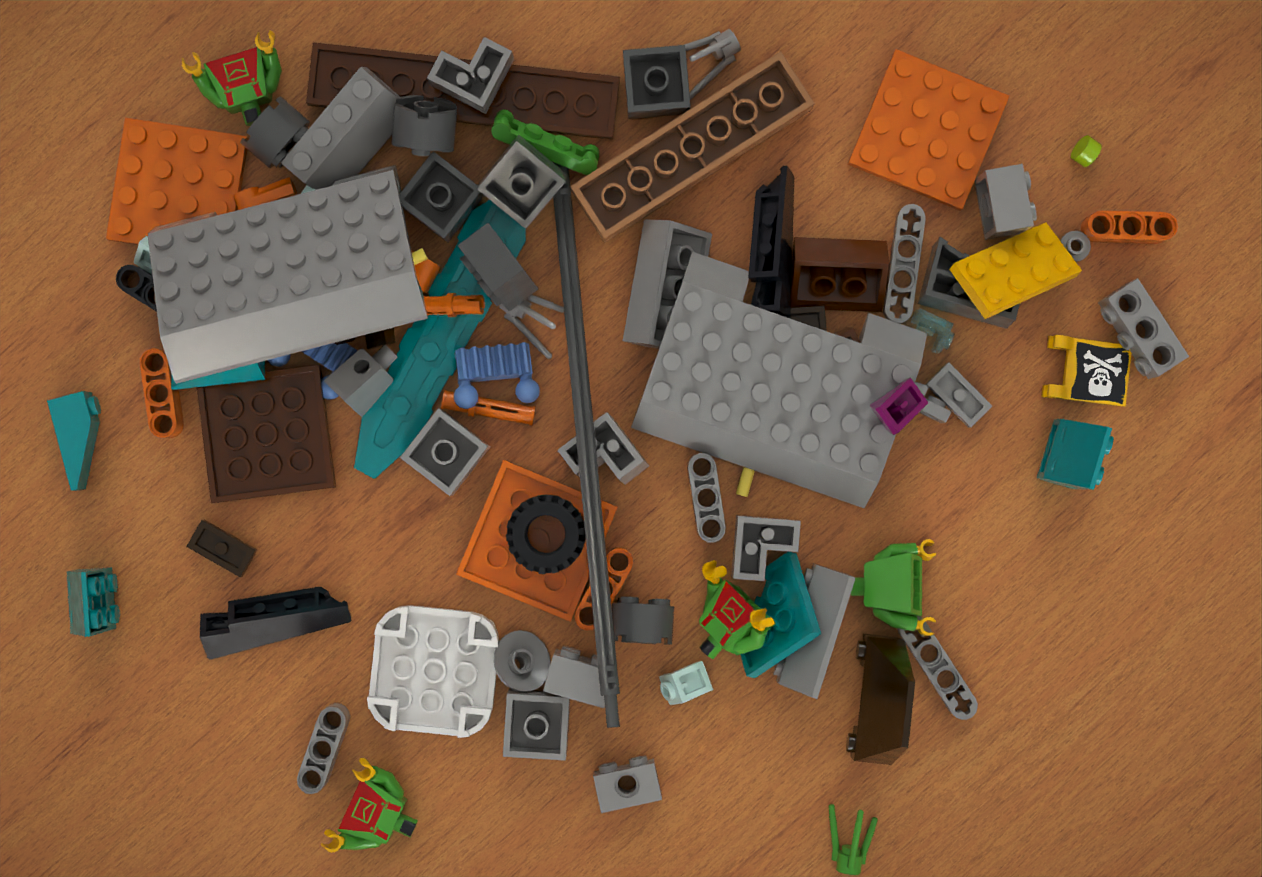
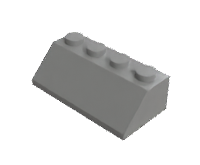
[281,67,400,190]
[623,219,712,349]
[773,563,855,699]

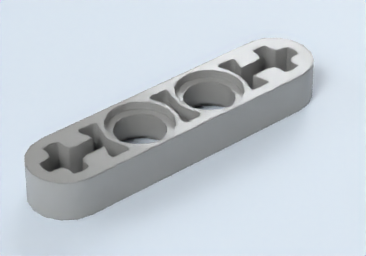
[883,204,926,324]
[897,616,978,720]

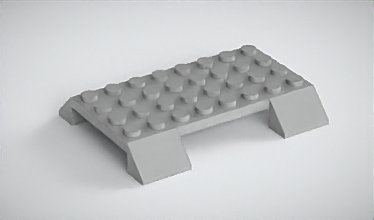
[148,165,428,384]
[631,251,927,508]

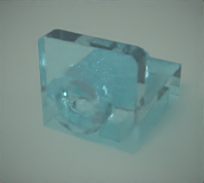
[911,309,955,354]

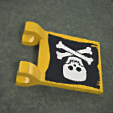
[1041,335,1132,407]

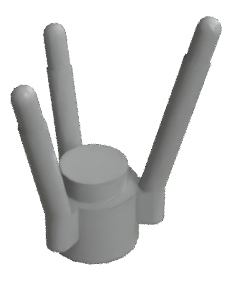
[684,29,741,100]
[499,295,564,359]

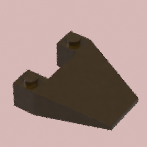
[846,634,915,765]

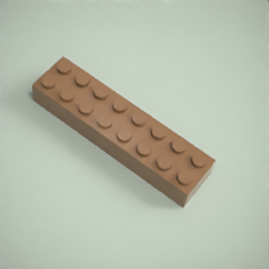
[570,51,815,243]

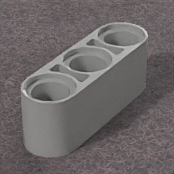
[687,453,726,543]
[297,703,350,794]

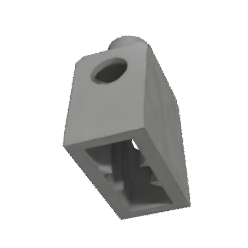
[324,344,398,417]

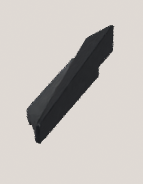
[748,166,795,319]
[200,587,352,659]

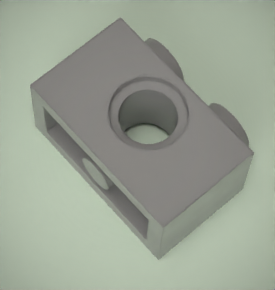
[593,756,662,813]

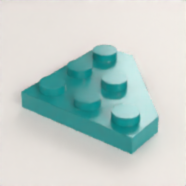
[740,552,821,678]

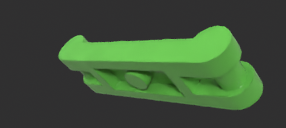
[491,110,600,175]

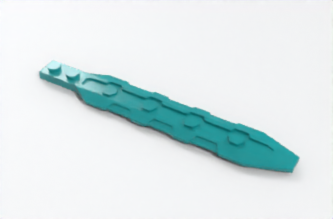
[354,161,552,479]

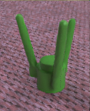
[828,804,878,875]

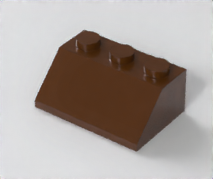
[791,237,890,312]

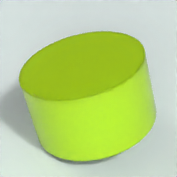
[1071,135,1102,167]

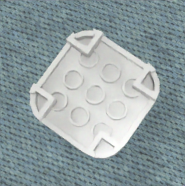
[367,605,499,738]

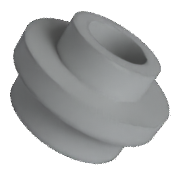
[1060,231,1091,262]

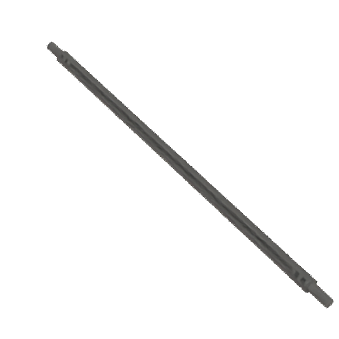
[553,162,620,728]

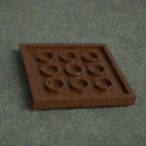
[196,365,336,503]

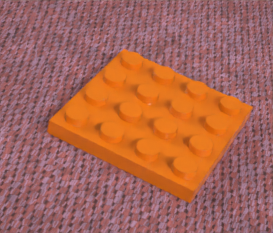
[848,49,1009,211]
[106,118,249,245]
[456,460,618,622]

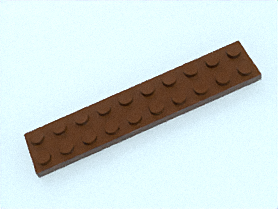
[306,42,620,140]

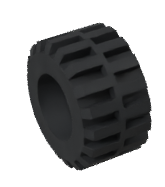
[506,495,586,574]

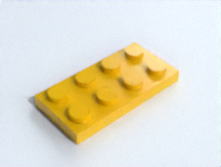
[949,222,1082,319]

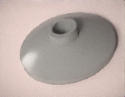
[494,630,550,692]

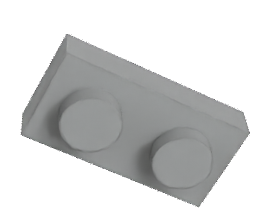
[925,362,992,428]

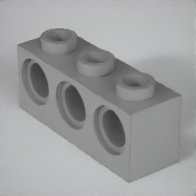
[1098,278,1189,379]

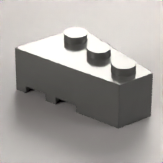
[918,237,1020,329]

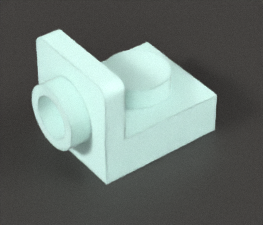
[659,661,713,705]

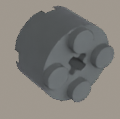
[392,95,457,156]
[240,96,310,169]
[612,597,674,645]

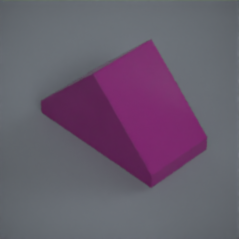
[870,377,928,435]

